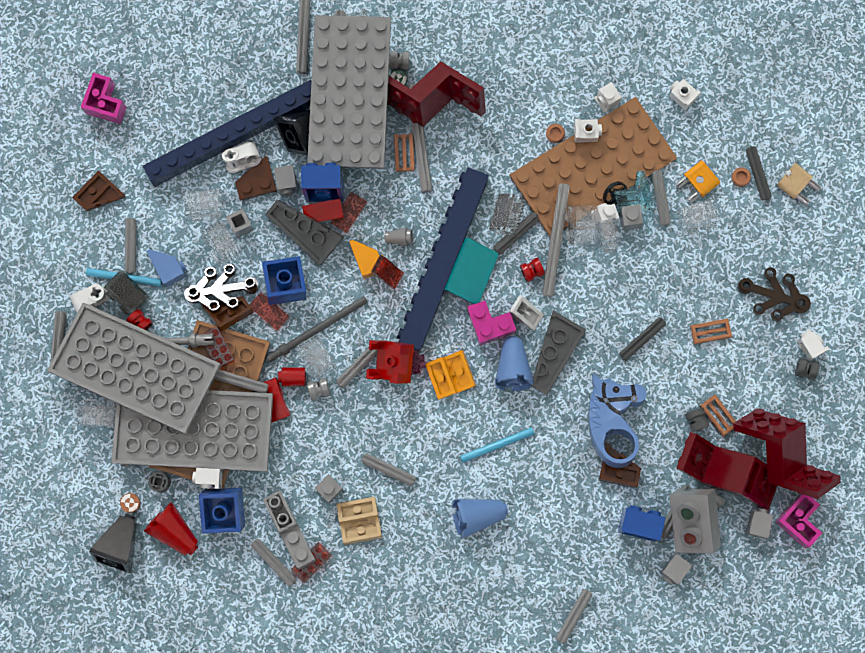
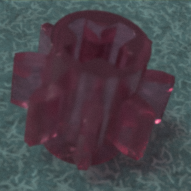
[411,350,426,375]

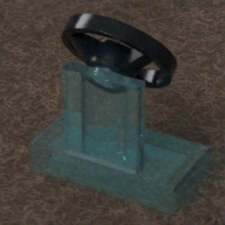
[603,171,652,211]

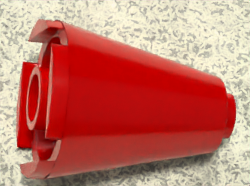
[144,502,198,556]

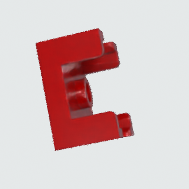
[366,340,414,384]

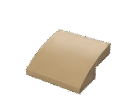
[337,497,382,545]

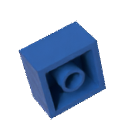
[262,256,306,305]
[199,488,245,533]
[618,505,666,542]

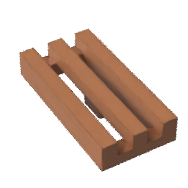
[394,133,414,172]
[690,318,732,345]
[699,394,736,437]

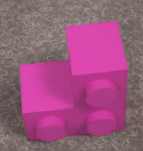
[81,73,127,124]
[467,301,516,346]
[775,493,822,548]

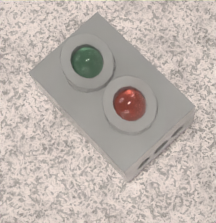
[669,489,721,553]

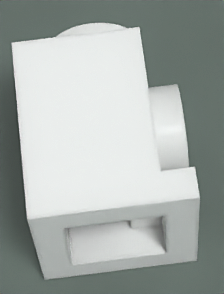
[669,79,701,111]
[594,82,622,113]
[574,119,602,143]
[589,203,619,229]
[797,329,829,361]
[192,468,223,489]

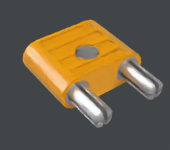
[675,160,720,203]

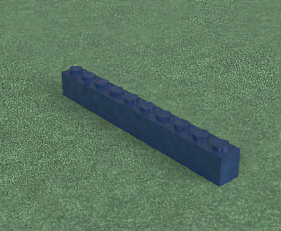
[143,80,312,187]
[397,167,489,353]

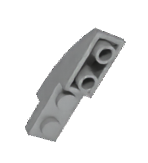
[263,490,316,570]

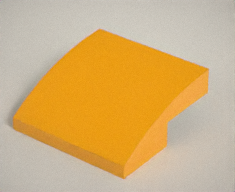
[425,350,477,400]

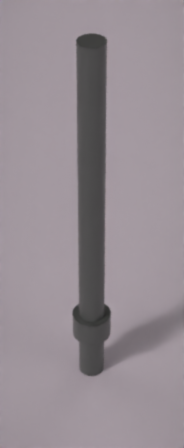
[266,296,368,362]

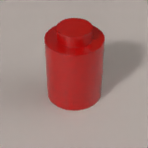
[278,367,306,387]

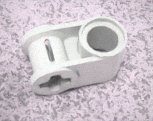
[222,142,261,173]
[70,284,110,312]

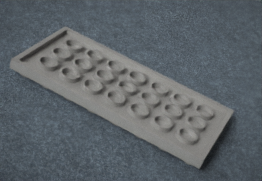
[307,15,391,169]
[47,302,221,435]
[111,390,273,472]

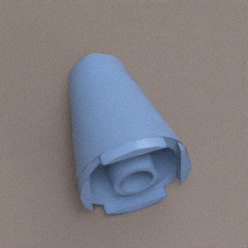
[495,336,534,391]
[452,499,508,538]

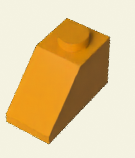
[349,240,387,279]

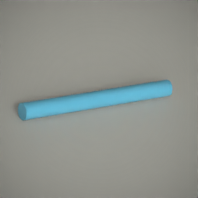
[86,268,162,287]
[460,427,534,463]

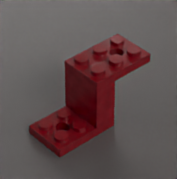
[387,61,486,127]
[733,408,841,499]
[676,432,777,511]

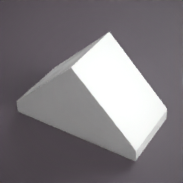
[510,295,544,330]

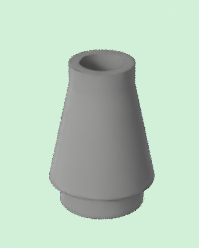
[385,227,413,246]

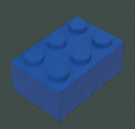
[301,163,344,202]

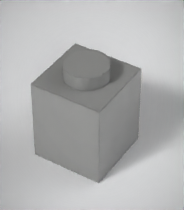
[274,165,298,196]
[619,205,643,230]
[226,208,254,238]
[315,474,344,503]
[746,508,773,539]
[660,553,692,585]

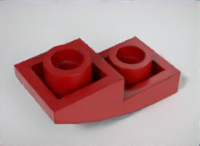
[302,199,343,222]
[263,377,291,422]

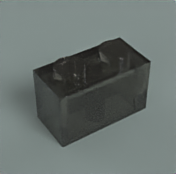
[103,271,151,315]

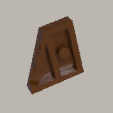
[235,156,277,201]
[72,170,125,212]
[201,296,254,332]
[599,443,641,489]

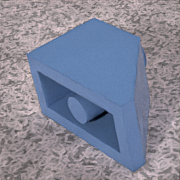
[146,249,187,287]

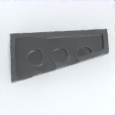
[265,200,344,265]
[531,310,586,396]

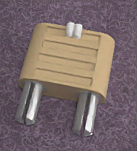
[777,163,821,205]

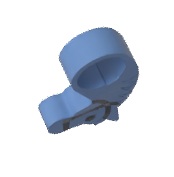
[588,374,646,468]

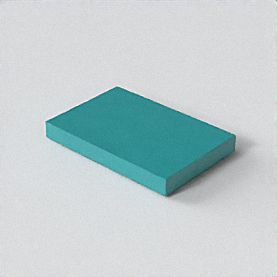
[444,238,499,304]

